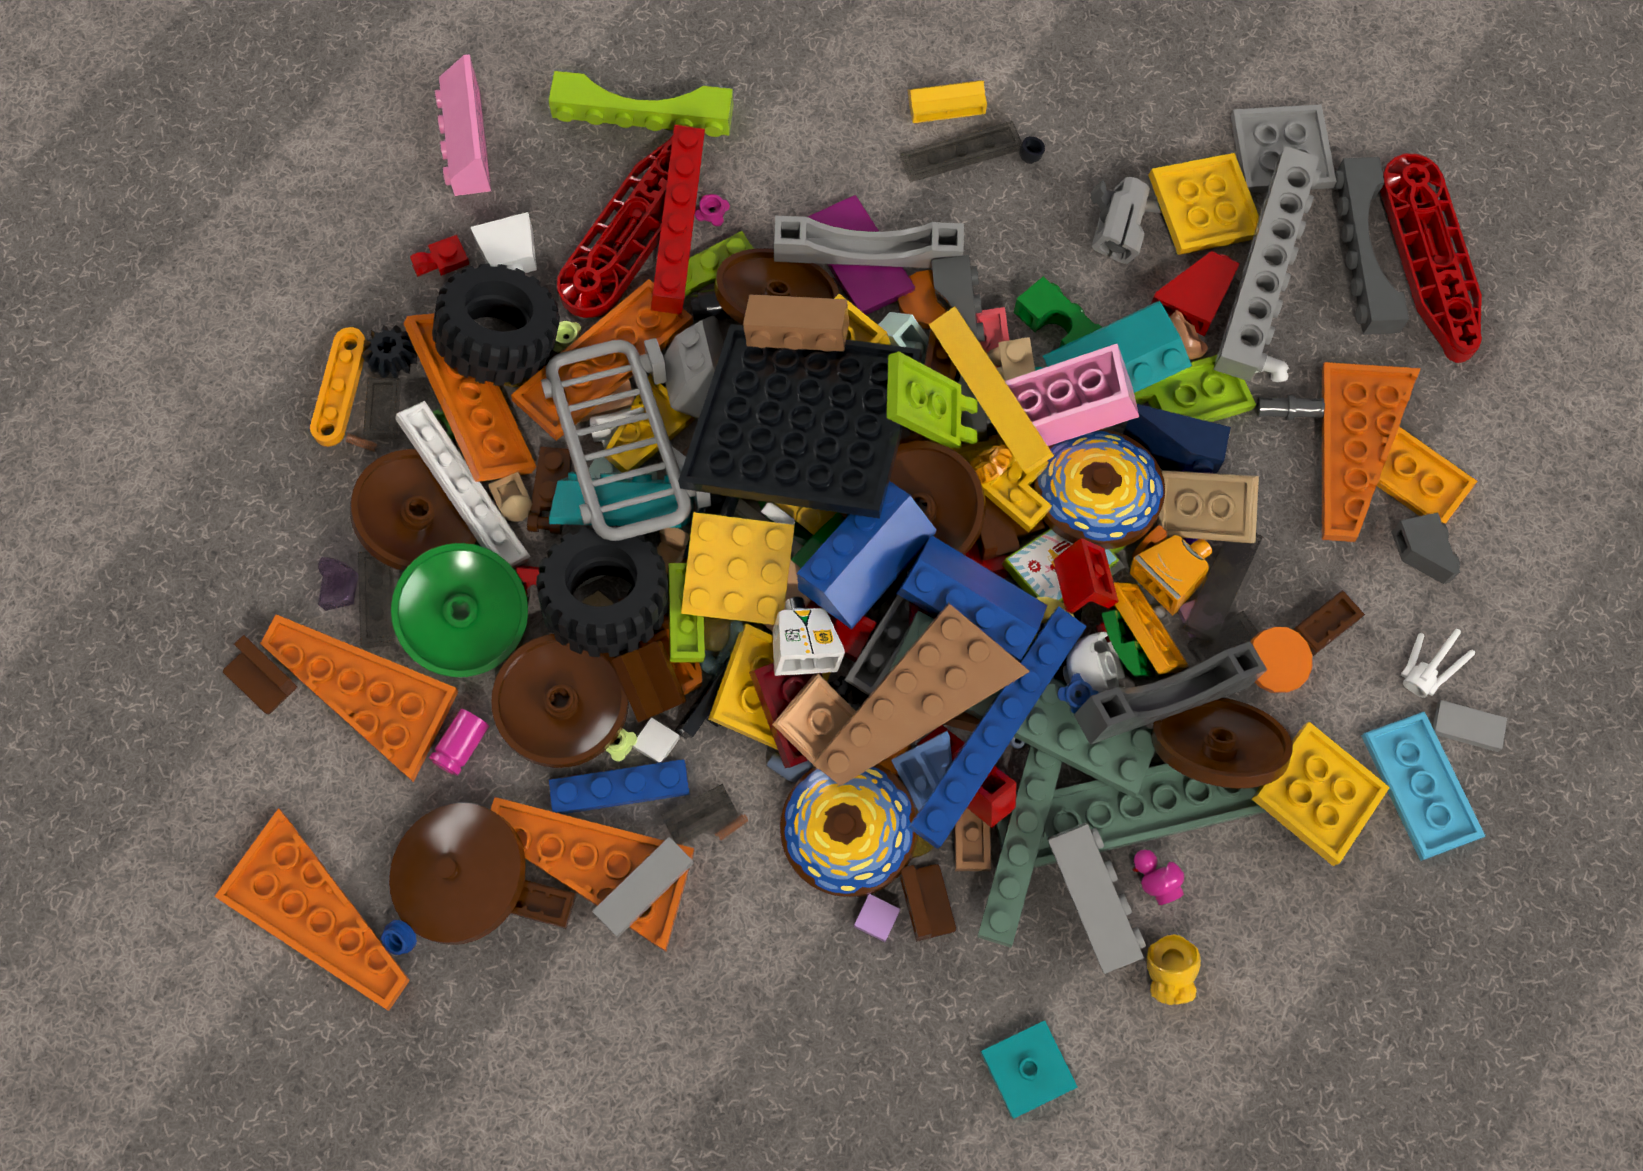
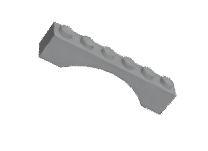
[774,215,964,268]

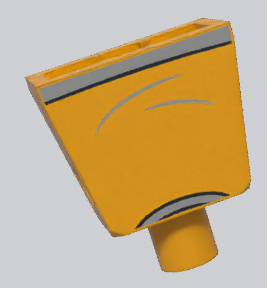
[1129,535,1212,616]

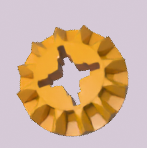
[969,445,1013,484]

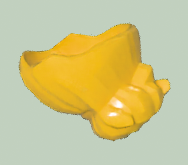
[1146,934,1201,1005]

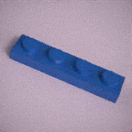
[549,759,690,814]

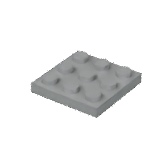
[1231,104,1337,193]

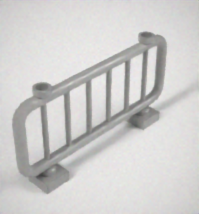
[541,338,711,541]

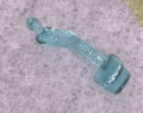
[700,620,744,675]

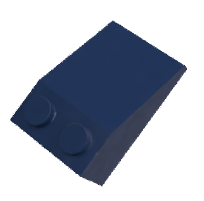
[1123,404,1231,473]

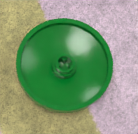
[391,543,528,677]

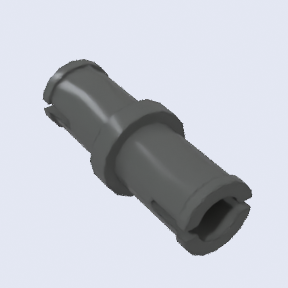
[1257,395,1325,420]

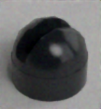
[1019,136,1045,164]

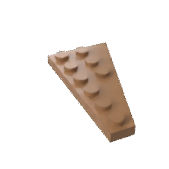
[813,603,1030,786]

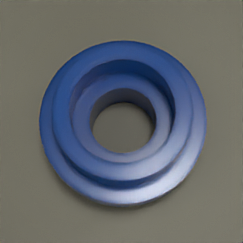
[381,920,417,955]

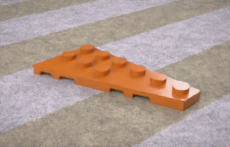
[1322,362,1421,542]
[260,614,459,783]
[490,797,695,952]
[214,808,410,1011]

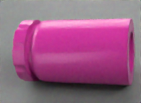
[429,709,490,776]

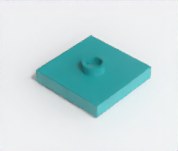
[980,1020,1078,1119]

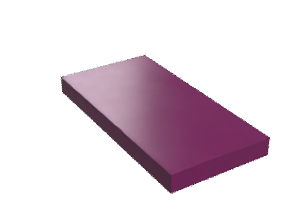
[808,195,915,315]

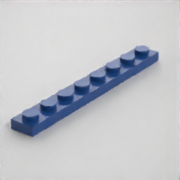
[908,606,1087,849]

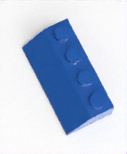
[797,481,936,629]
[896,535,1047,661]

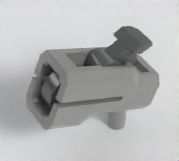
[1090,177,1162,264]

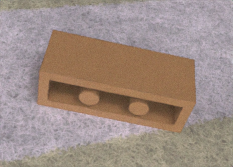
[743,295,849,351]

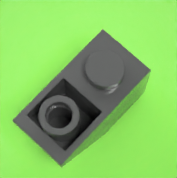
[1391,512,1460,584]

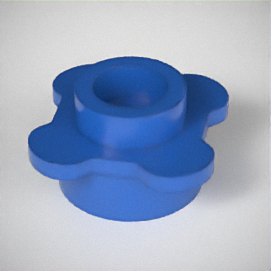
[1057,673,1099,714]

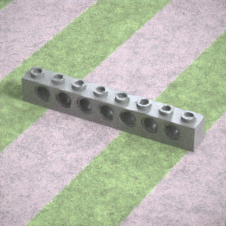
[1213,146,1321,381]

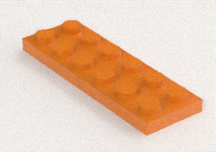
[511,279,693,441]
[403,313,537,482]

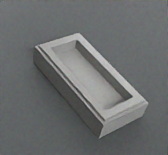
[1433,700,1507,752]

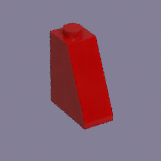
[1150,251,1240,336]

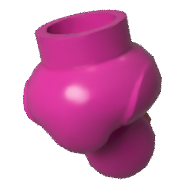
[1132,849,1184,905]

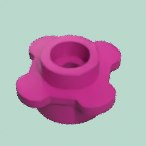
[695,194,730,226]

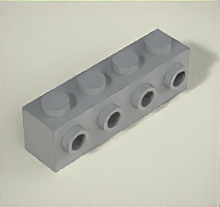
[1047,822,1146,974]

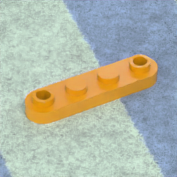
[310,327,366,447]

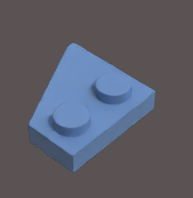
[891,731,952,811]

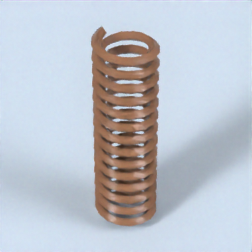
[346,433,377,452]
[715,814,748,841]

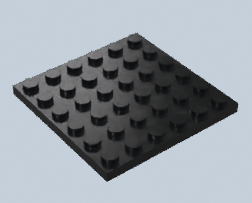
[678,324,922,519]

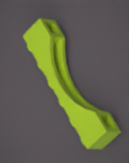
[549,71,734,137]

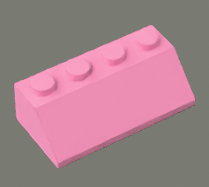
[435,54,491,196]
[1005,344,1139,446]

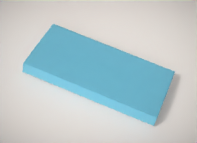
[1361,711,1485,861]

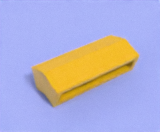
[908,80,987,123]

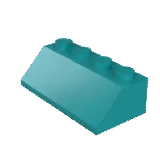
[1042,301,1192,393]
[549,472,694,528]

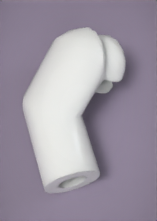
[1255,356,1289,382]

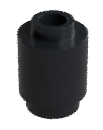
[691,289,732,321]

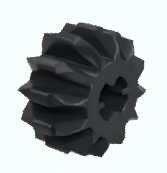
[362,325,417,380]

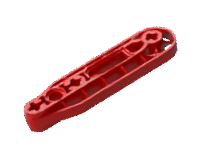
[557,135,673,318]
[1380,153,1482,363]

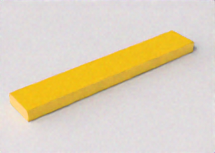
[929,306,1054,475]

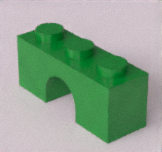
[1013,276,1102,348]

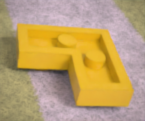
[982,456,1052,533]

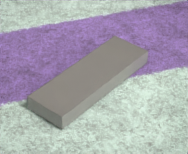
[592,837,694,938]

